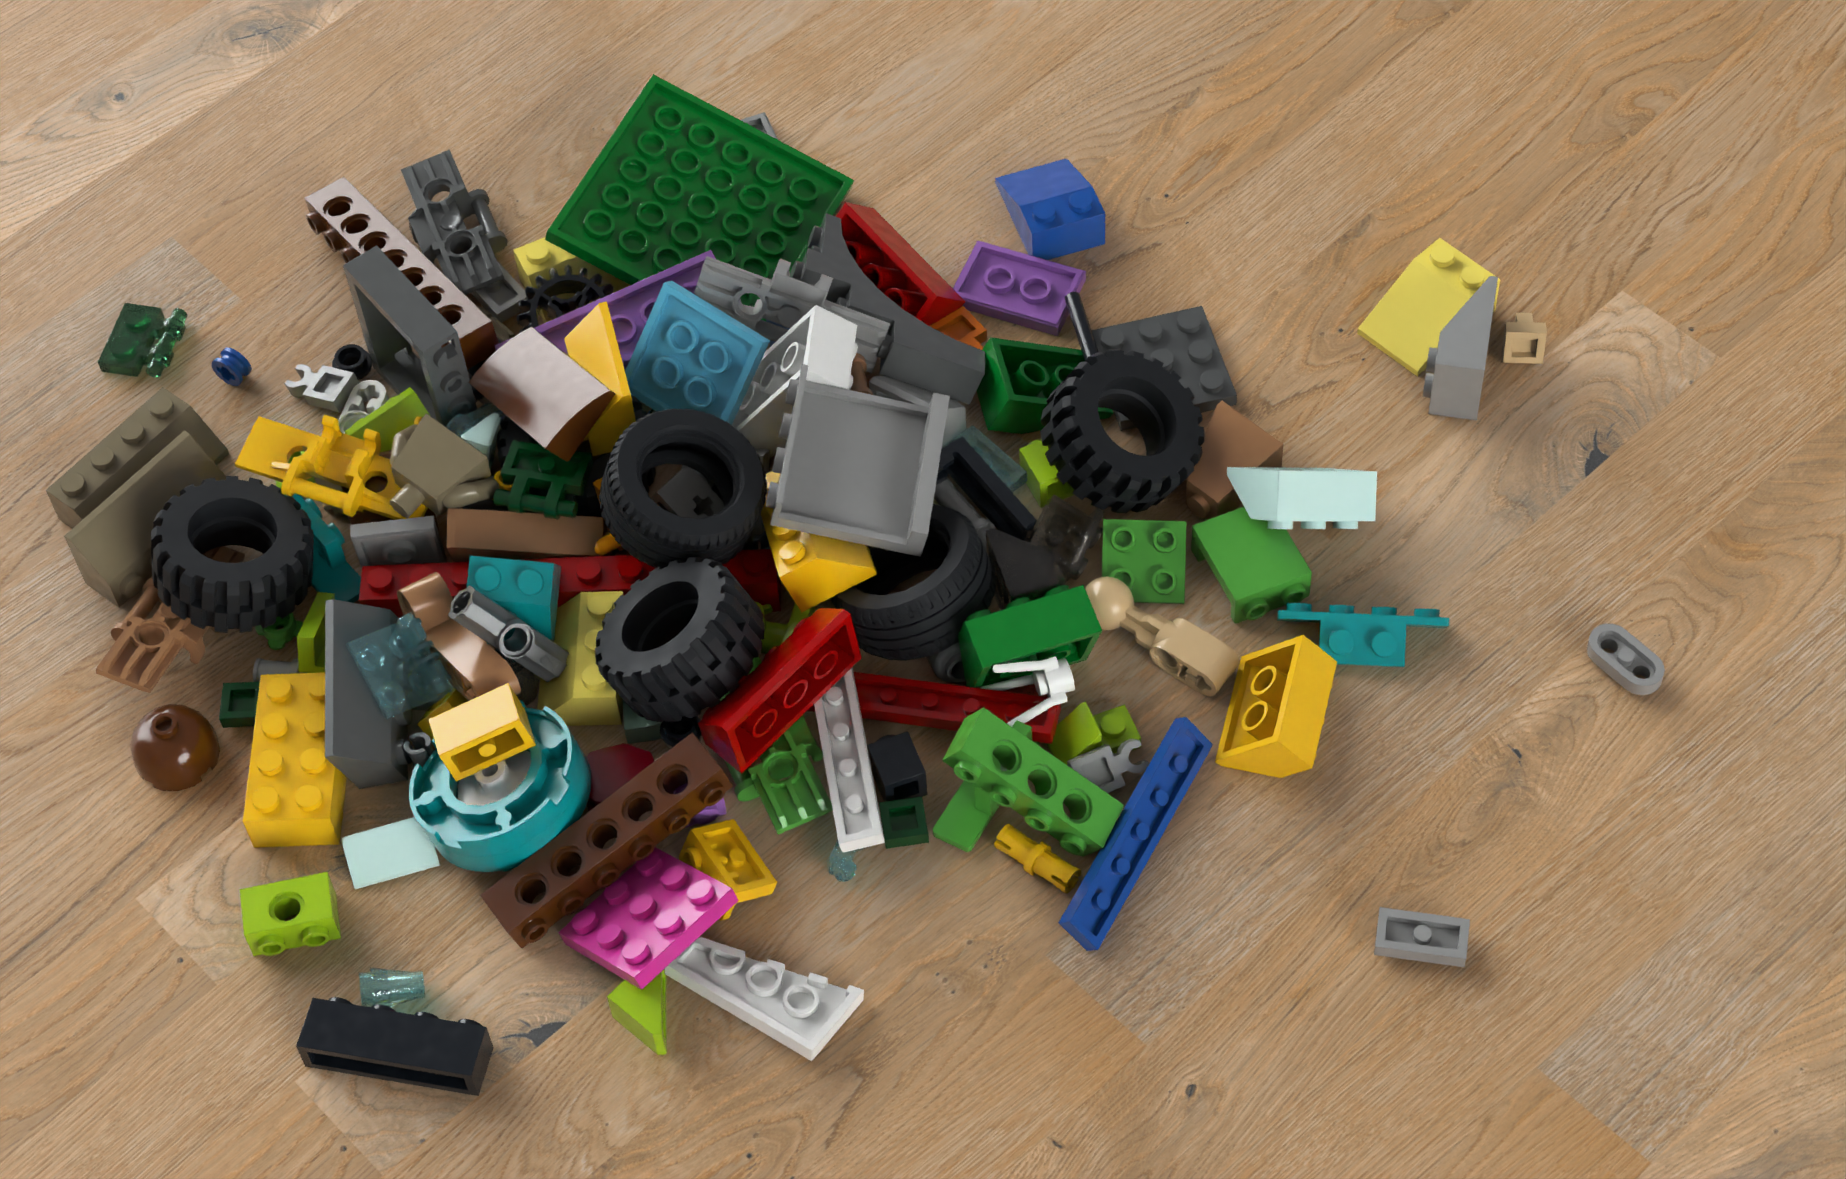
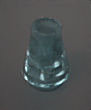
[359,967,425,1007]

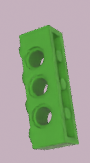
[942,707,1124,857]

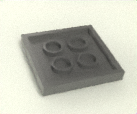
[1092,306,1237,431]

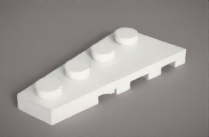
[665,937,864,1061]

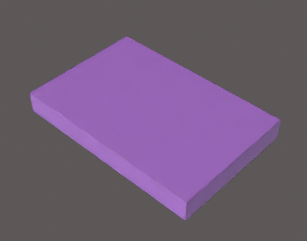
[953,241,1086,336]

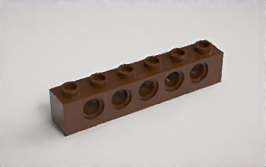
[480,732,733,948]

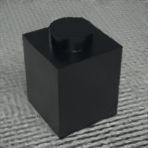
[867,731,928,802]

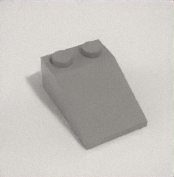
[1423,276,1498,420]

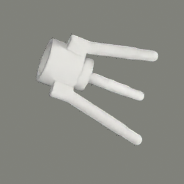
[980,656,1075,727]

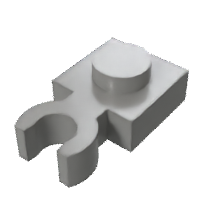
[284,364,360,412]
[1066,739,1149,793]

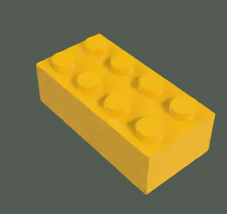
[243,672,347,848]

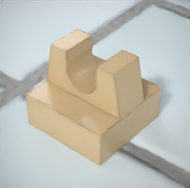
[1502,313,1547,364]

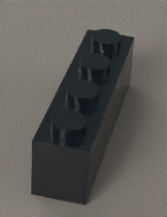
[296,997,494,1096]

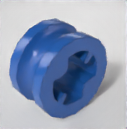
[211,347,252,386]

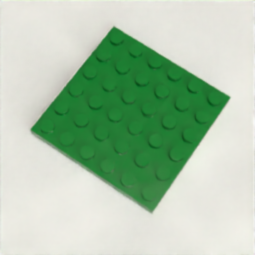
[545,74,854,321]

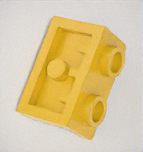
[679,819,778,921]

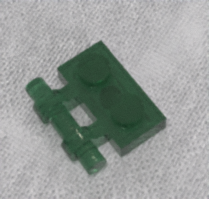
[98,303,188,378]

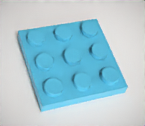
[625,280,770,425]

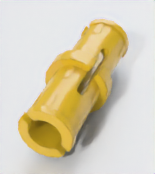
[994,823,1081,894]

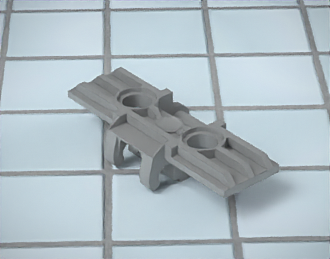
[694,256,890,373]

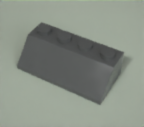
[325,599,412,789]

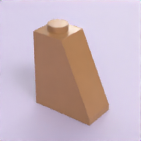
[1186,400,1284,520]

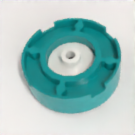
[409,700,592,872]

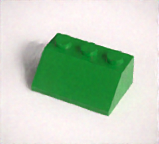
[958,585,1102,688]

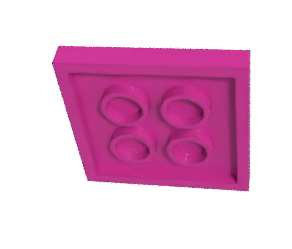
[558,847,739,990]

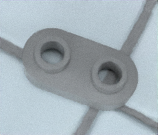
[1587,624,1665,695]

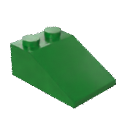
[976,337,1113,434]

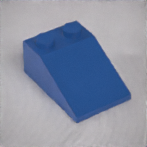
[995,158,1105,260]

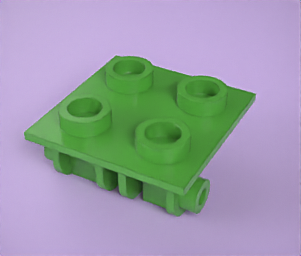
[1102,519,1187,604]

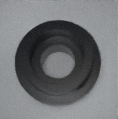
[332,344,372,380]

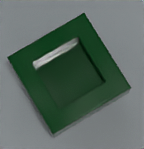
[219,681,260,728]
[879,796,929,849]

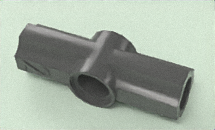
[448,585,569,682]

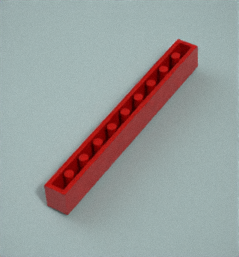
[359,549,781,623]

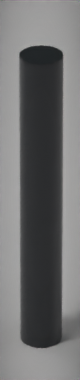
[1065,292,1099,360]

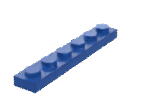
[1058,717,1213,951]

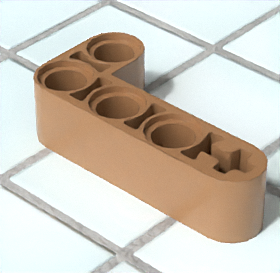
[397,572,521,701]

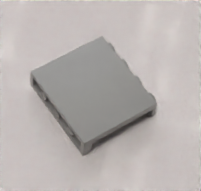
[765,364,950,557]

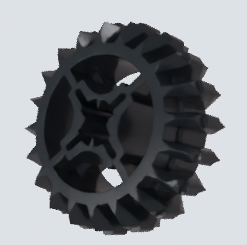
[517,265,613,333]

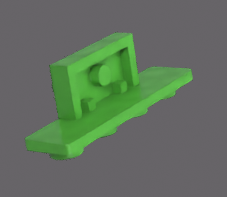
[933,720,1040,852]

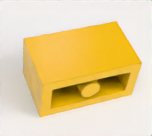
[429,683,536,782]

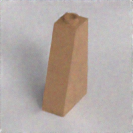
[447,508,615,562]

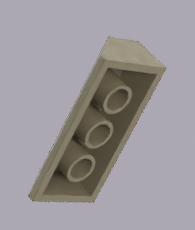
[46,387,229,529]
[64,430,226,608]

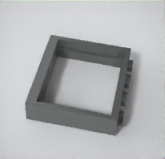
[343,245,481,437]

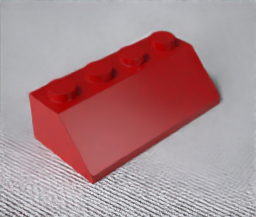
[836,202,965,326]
[698,608,862,774]

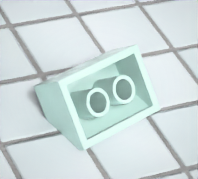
[1227,467,1377,529]

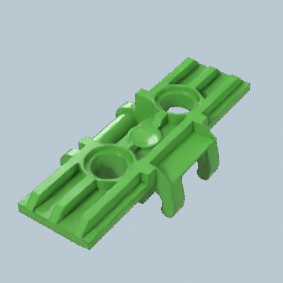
[720,657,833,835]

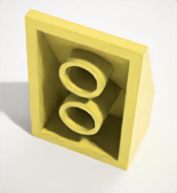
[1357,238,1500,376]

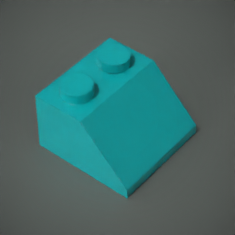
[467,556,561,644]

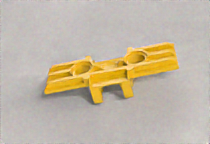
[235,415,427,520]

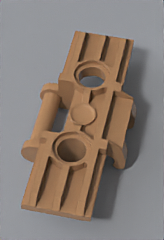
[96,546,245,693]

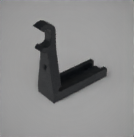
[936,436,1037,550]

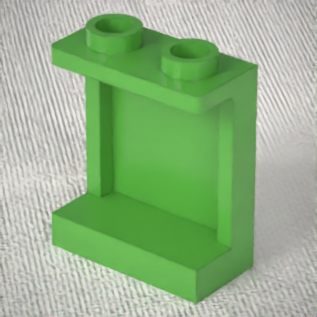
[1191,507,1312,623]

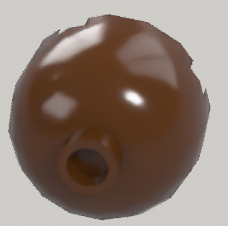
[130,704,220,791]

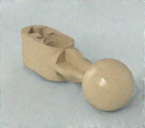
[1085,577,1240,697]

